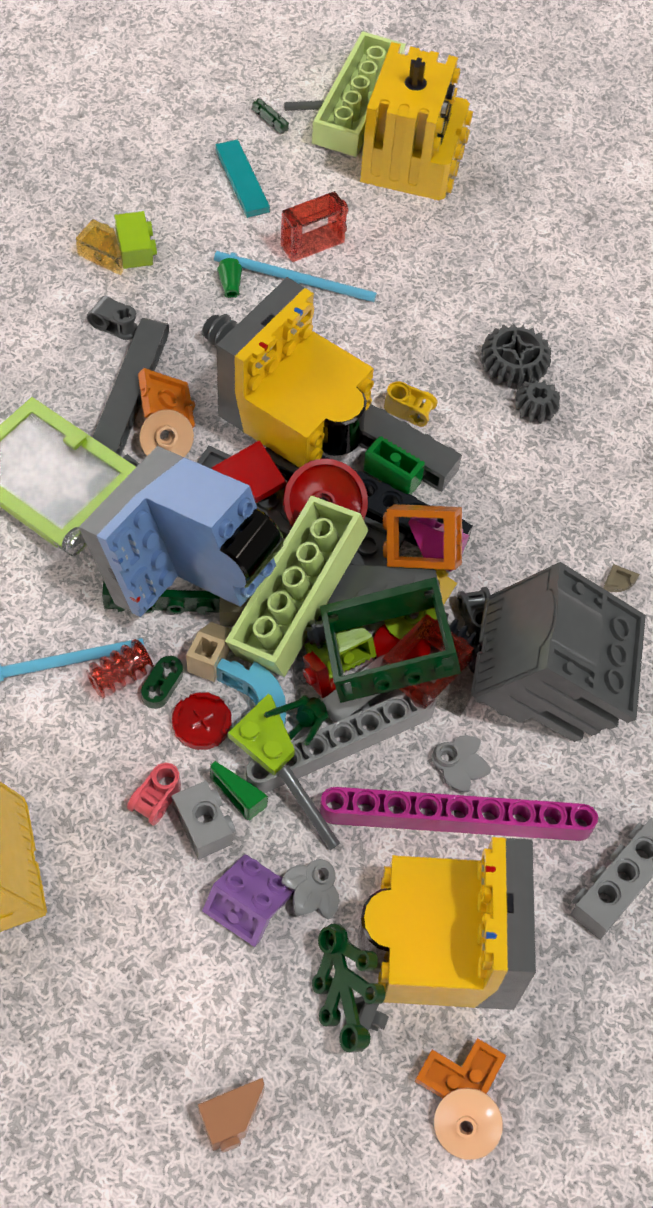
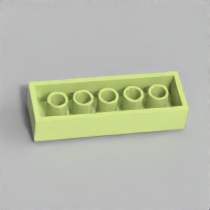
[312,31,406,157]
[225,495,368,677]

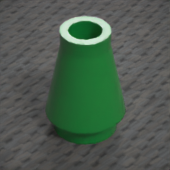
[217,258,242,298]

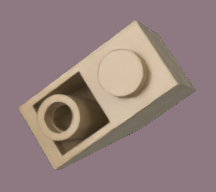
[186,622,232,682]

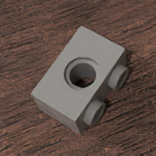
[172,781,236,860]

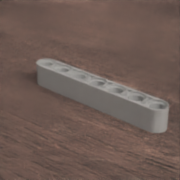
[246,686,437,793]

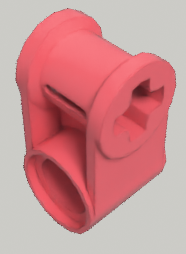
[127,763,181,826]

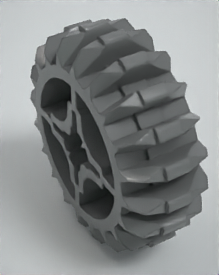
[481,323,551,388]

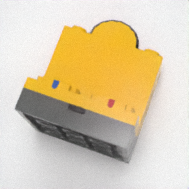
[216,277,374,468]
[357,837,536,1010]

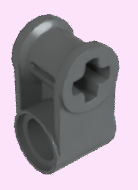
[86,296,138,340]
[457,587,490,642]

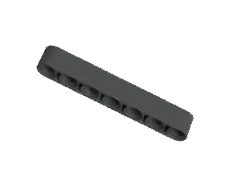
[86,318,169,469]

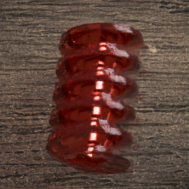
[86,639,154,699]

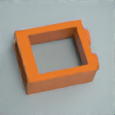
[383,505,462,570]

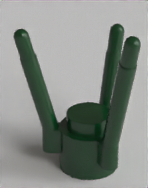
[264,695,329,746]

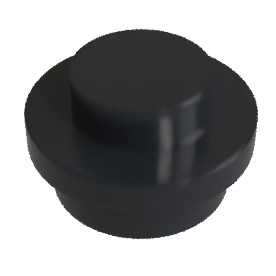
[306,619,327,649]

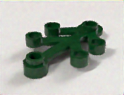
[312,924,386,1053]

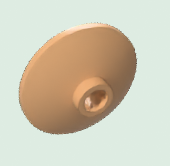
[139,410,194,457]
[434,1088,503,1160]

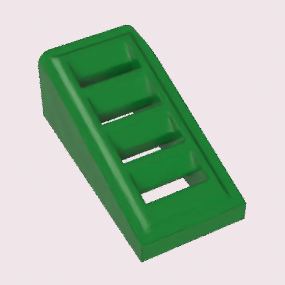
[210,761,268,821]

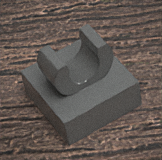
[346,996,389,1031]

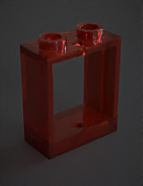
[281,191,349,262]
[380,614,474,709]

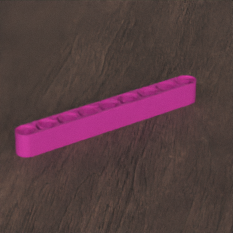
[320,787,598,841]

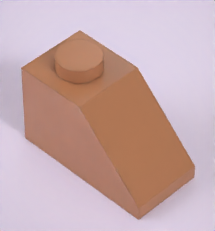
[198,1078,265,1153]

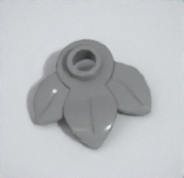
[432,735,491,792]
[281,859,339,919]

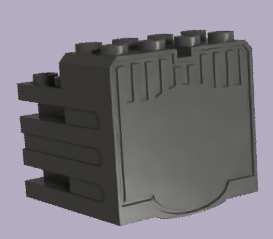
[471,562,646,742]

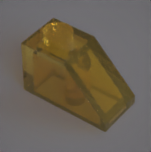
[76,219,123,275]

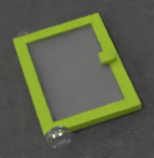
[0,397,136,556]

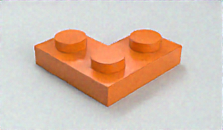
[415,1038,507,1099]

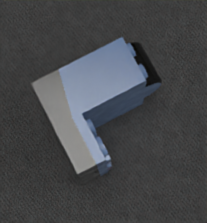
[79,446,283,617]

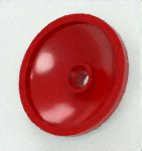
[283,459,368,527]

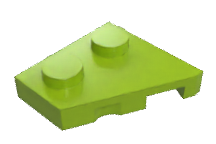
[228,693,295,776]

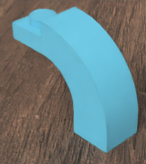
[216,658,286,726]

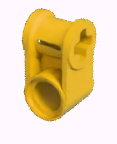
[384,381,438,427]

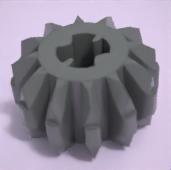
[515,378,560,424]

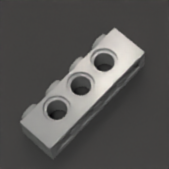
[570,817,653,940]

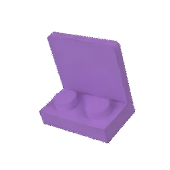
[202,854,295,947]

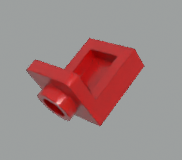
[302,651,336,698]

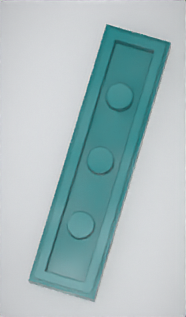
[215,139,270,218]

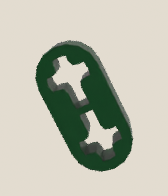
[141,656,183,709]

